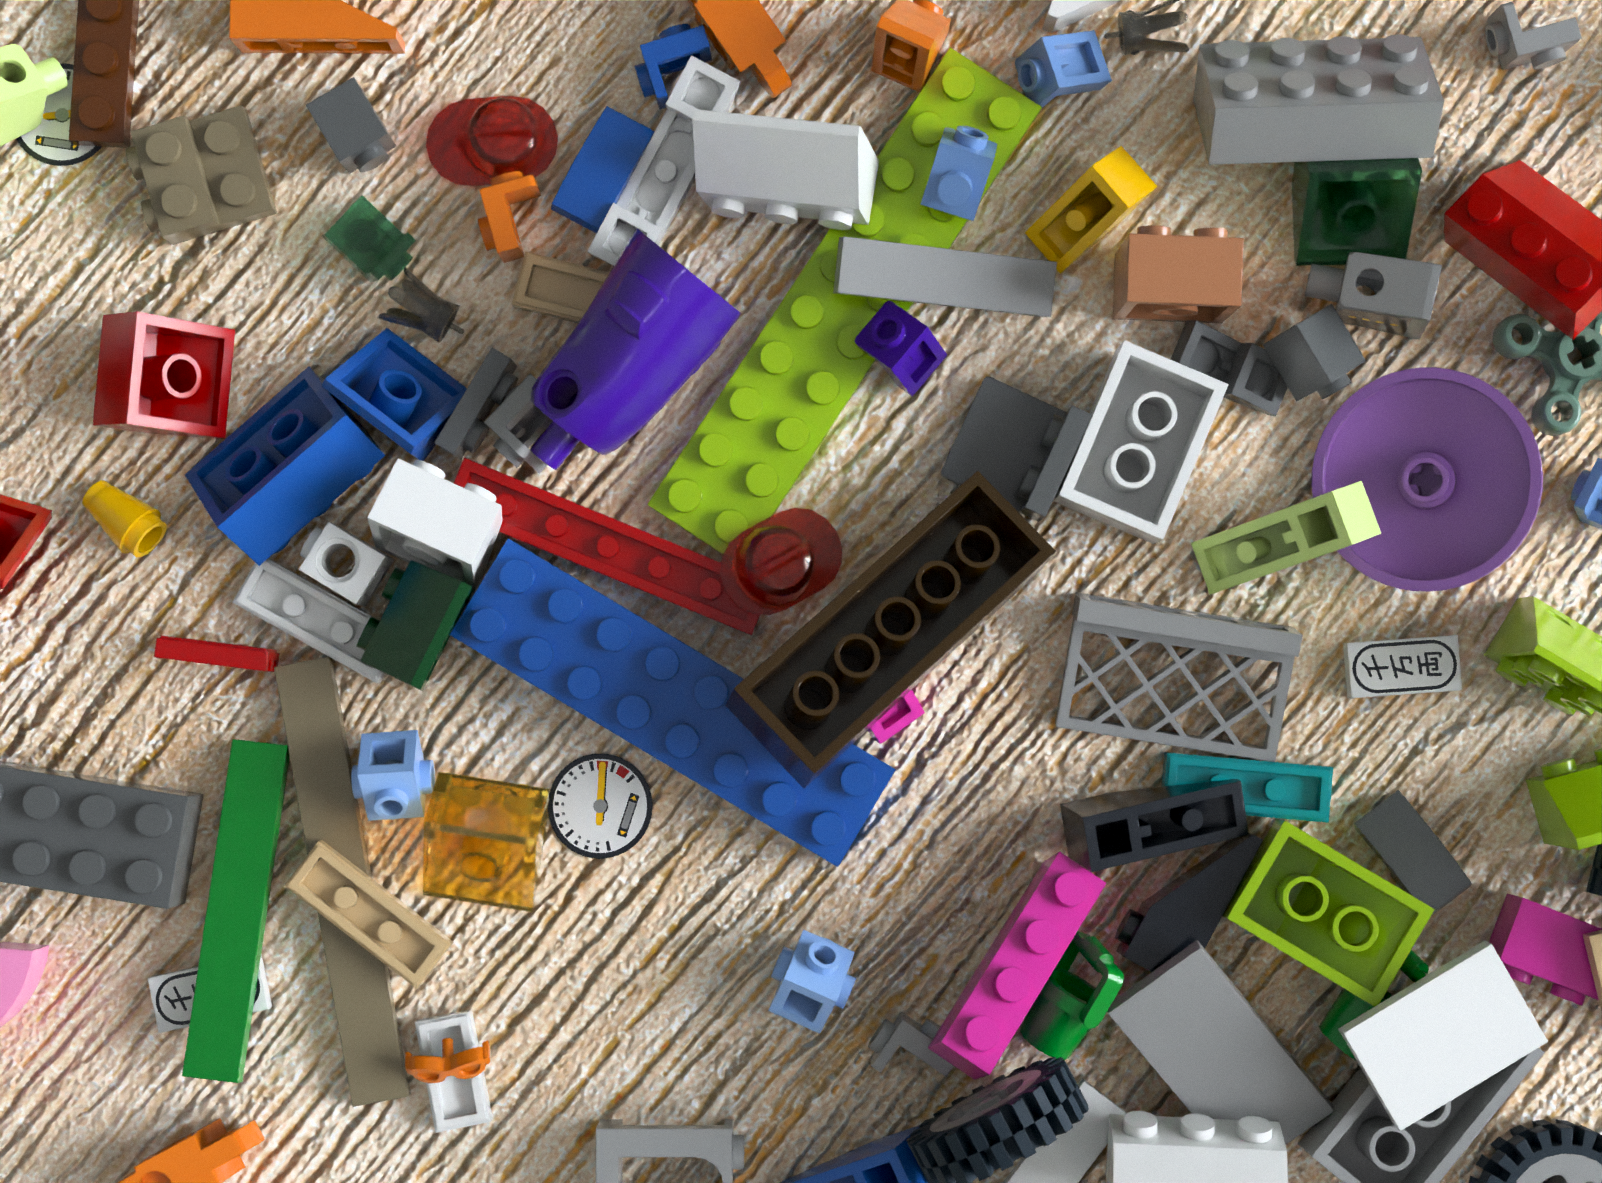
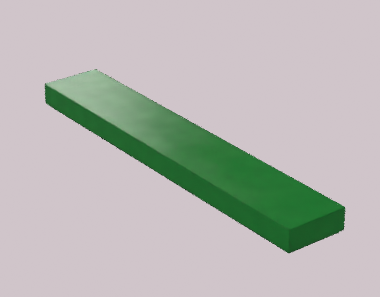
[182,739,290,1083]

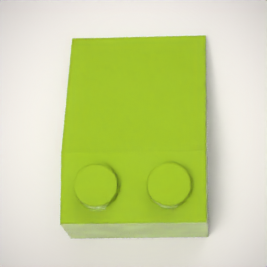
[1223,819,1435,1007]

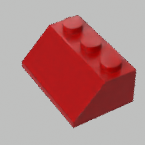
[1444,160,1602,340]

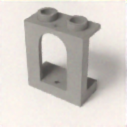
[596,1119,744,1183]

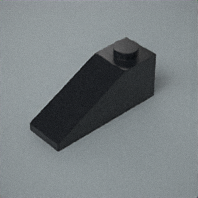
[1060,779,1249,872]
[1115,833,1263,972]

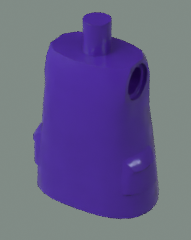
[530,228,741,470]

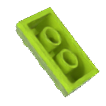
[1526,748,1602,850]

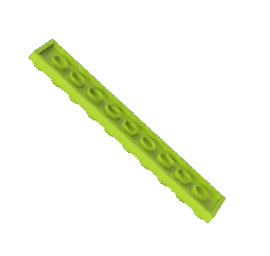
[647,47,1042,566]

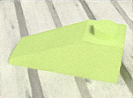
[1191,481,1381,595]

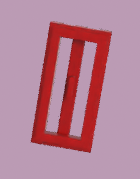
[154,635,280,672]

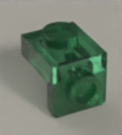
[322,195,416,283]

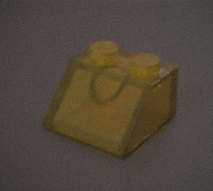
[423,772,549,912]

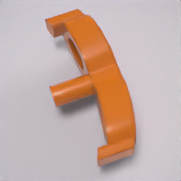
[405,1038,490,1083]

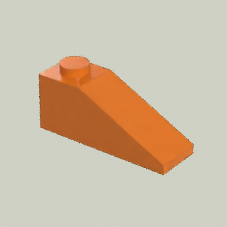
[229,0,405,54]
[871,0,951,93]

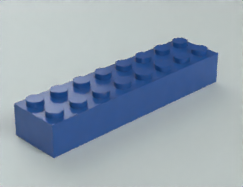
[450,538,896,867]

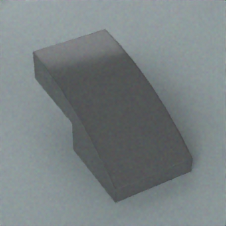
[1170,320,1288,416]
[1354,790,1472,916]

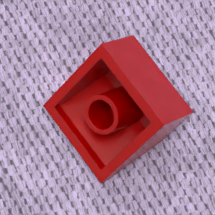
[93,311,235,439]

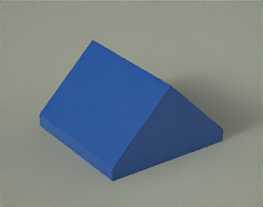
[321,328,467,461]

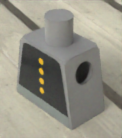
[1305,252,1442,340]

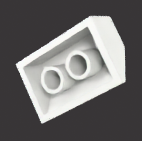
[692,109,879,230]
[1106,1111,1288,1183]

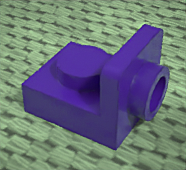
[855,301,947,397]

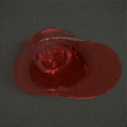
[426,96,558,186]
[720,508,842,615]

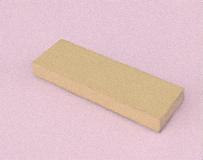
[284,840,454,989]

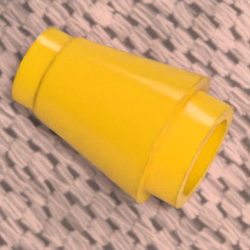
[82,480,167,557]

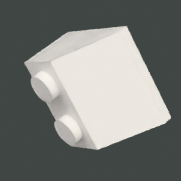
[367,458,503,592]

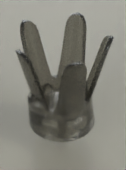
[1104,0,1189,56]
[377,267,464,343]

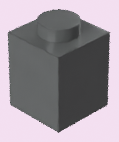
[306,77,396,174]
[1263,304,1366,401]

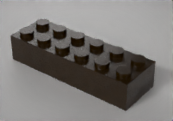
[725,471,1056,789]

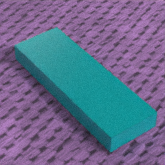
[1162,752,1333,823]

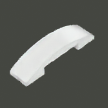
[587,55,741,266]

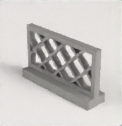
[1055,592,1303,762]

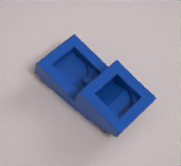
[551,106,655,234]

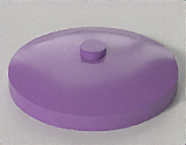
[1311,367,1543,592]

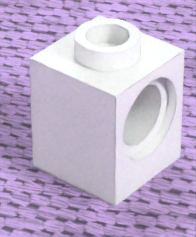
[299,522,394,607]

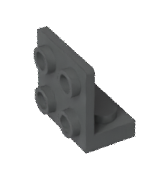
[941,377,1092,522]

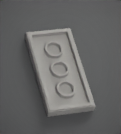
[1108,940,1334,1145]

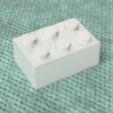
[1053,340,1229,544]

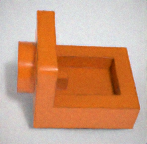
[478,171,541,263]

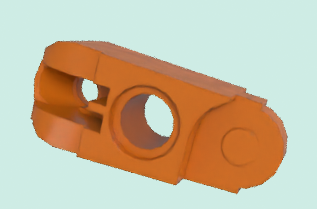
[688,0,792,98]
[118,1118,265,1183]

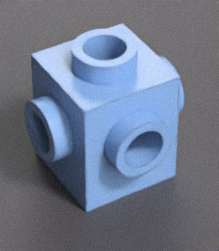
[351,730,436,821]
[768,929,856,1034]

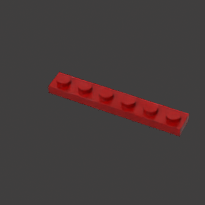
[454,458,773,636]

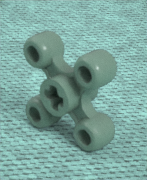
[1492,311,1602,436]

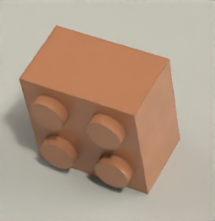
[1113,225,1244,324]

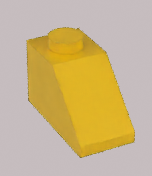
[1025,146,1158,274]

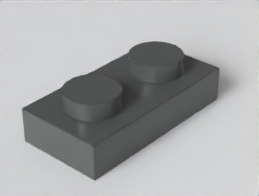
[435,347,518,460]

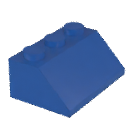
[185,366,385,566]

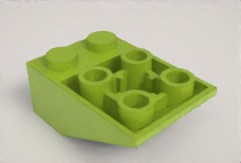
[1484,596,1602,716]

